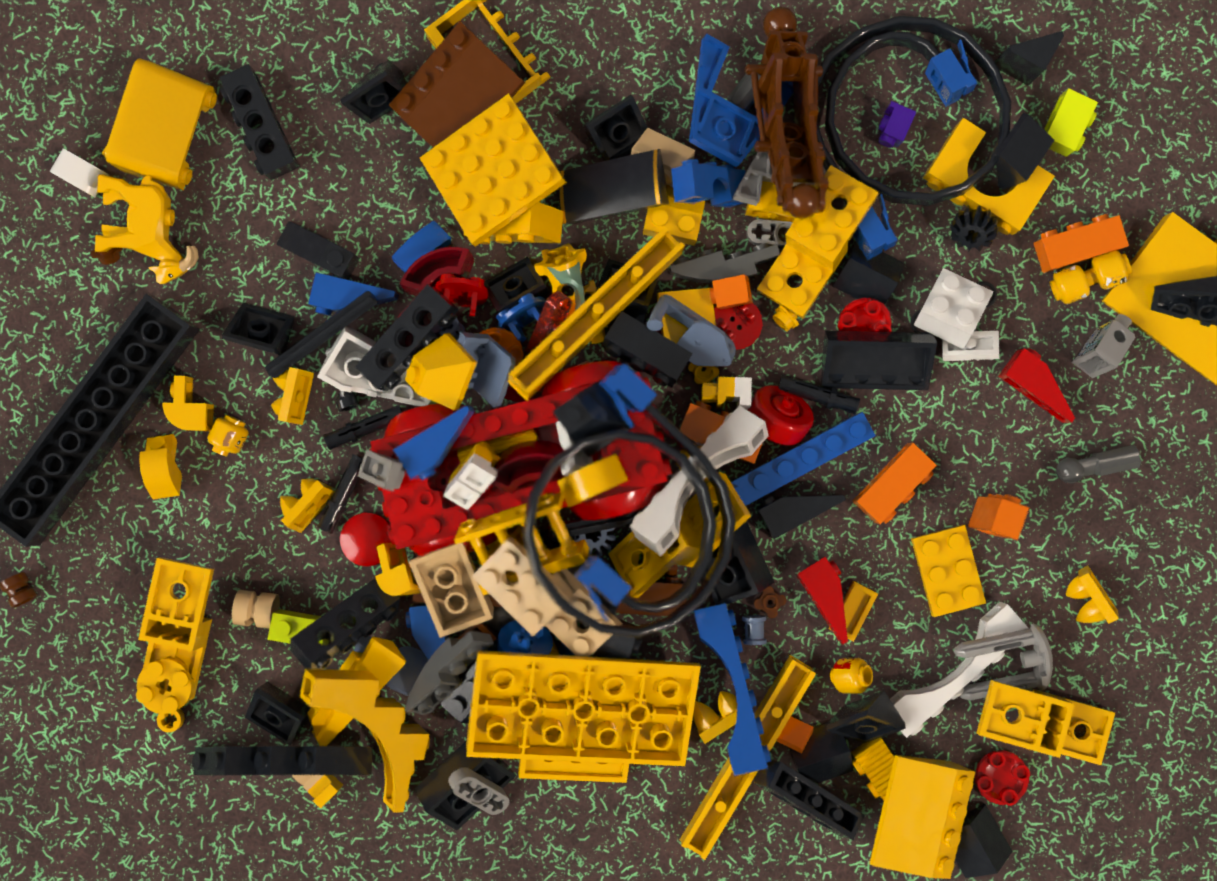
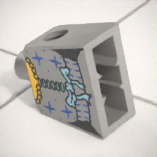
[1072,314,1135,378]

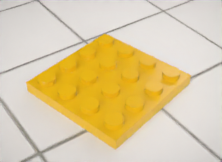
[420,93,566,247]

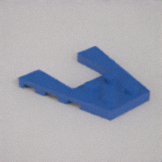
[689,34,793,167]

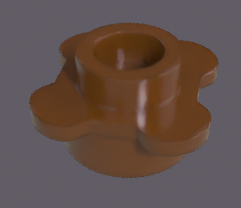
[90,248,123,265]
[754,586,786,618]

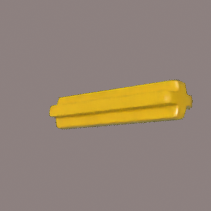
[457,430,538,462]

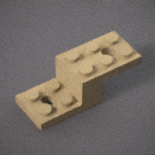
[472,536,622,657]

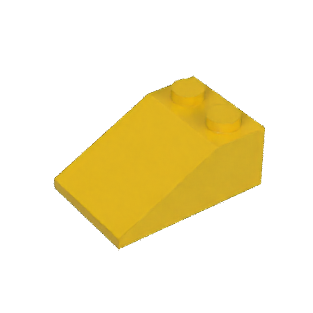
[643,185,705,246]

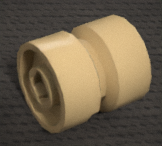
[232,590,280,629]

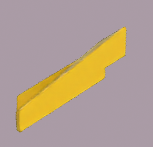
[307,637,406,746]

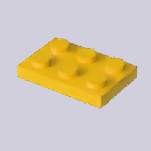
[911,525,986,617]

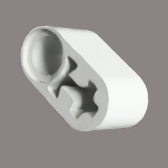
[50,148,109,198]

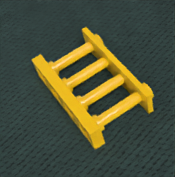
[454,492,589,595]

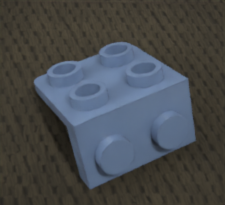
[458,332,516,407]

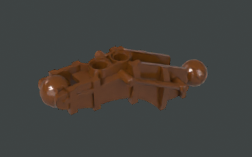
[745,6,829,220]

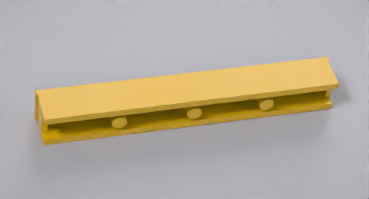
[508,227,685,401]
[680,655,816,860]

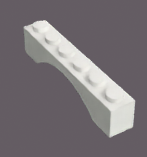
[630,405,769,556]
[890,602,1029,738]

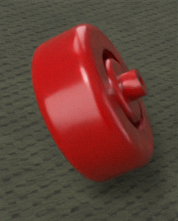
[747,385,814,445]

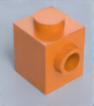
[710,274,753,309]

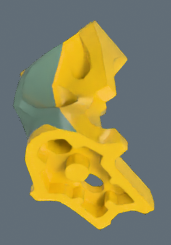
[534,243,608,344]

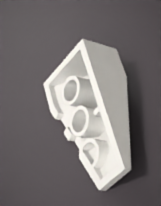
[317,325,431,407]

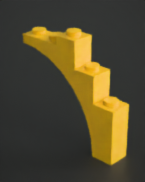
[300,669,430,813]

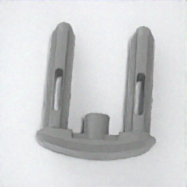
[954,623,1053,701]

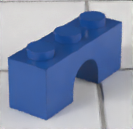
[671,159,746,208]

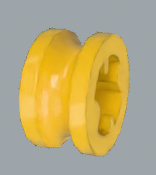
[157,709,185,733]

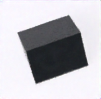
[995,31,1064,86]
[585,95,648,161]
[995,113,1055,189]
[833,242,905,305]
[484,257,548,313]
[222,303,295,355]
[245,682,310,746]
[826,690,906,743]
[789,721,854,784]
[955,804,1013,878]

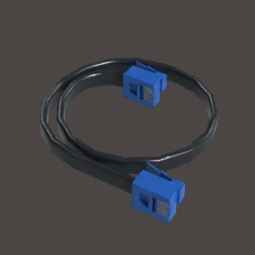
[817,16,1011,260]
[522,364,736,637]

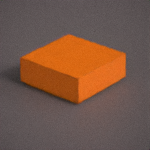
[777,716,814,753]

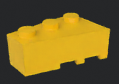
[464,202,563,244]

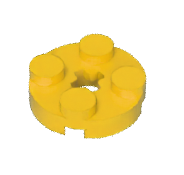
[136,658,195,714]

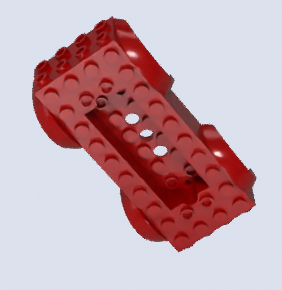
[369,361,673,556]

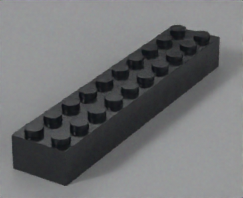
[0,293,200,547]

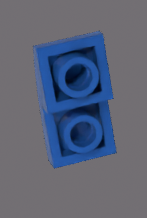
[392,220,451,273]

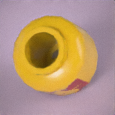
[830,658,873,694]

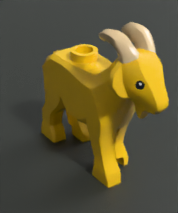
[95,175,199,284]

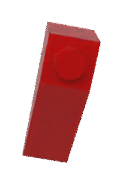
[998,348,1075,423]
[797,557,848,645]

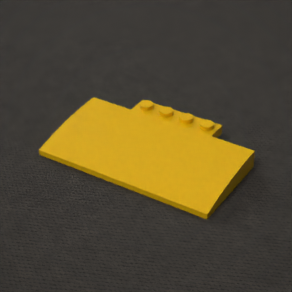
[1102,212,1217,386]
[466,651,701,783]

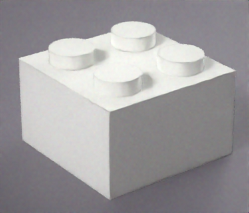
[914,268,993,349]

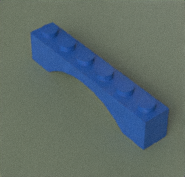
[730,412,876,506]
[694,603,771,776]

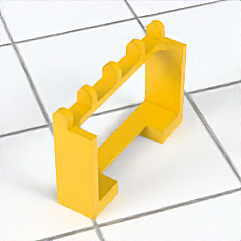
[424,0,550,103]

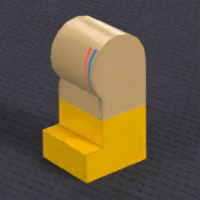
[292,775,343,809]

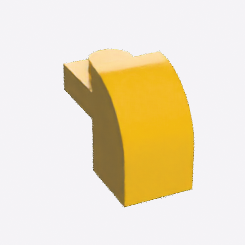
[162,376,214,431]
[140,434,182,500]
[557,454,628,507]
[375,543,421,596]

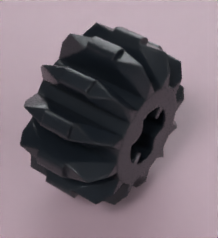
[950,205,998,252]

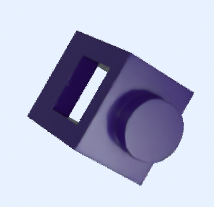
[878,101,916,148]

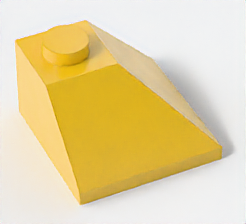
[405,333,477,410]

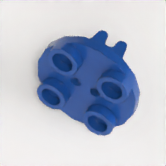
[496,293,549,342]
[497,620,553,655]

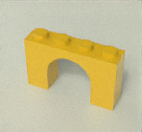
[923,118,1055,235]

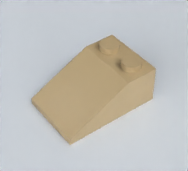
[409,542,494,638]

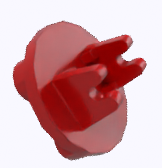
[434,274,488,317]
[714,303,763,350]

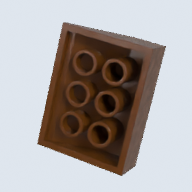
[389,21,525,148]

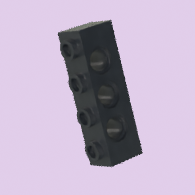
[219,64,300,181]
[355,284,459,391]
[290,578,400,669]
[753,759,865,840]

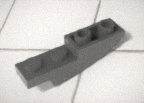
[669,243,780,283]
[405,631,494,715]

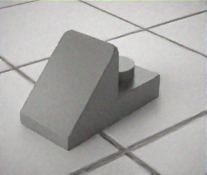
[358,449,406,491]

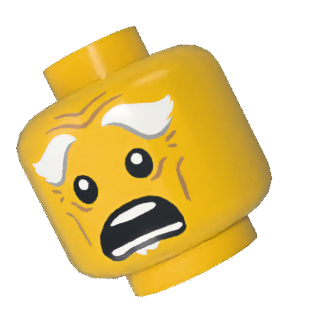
[1087,250,1132,290]
[1050,265,1094,304]

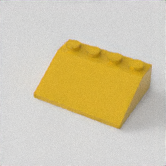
[869,755,975,879]

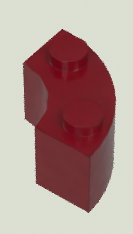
[400,247,475,296]
[491,440,563,494]

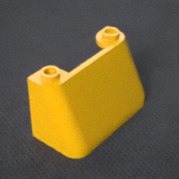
[105,58,217,191]

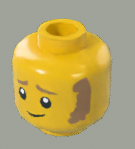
[207,415,248,457]

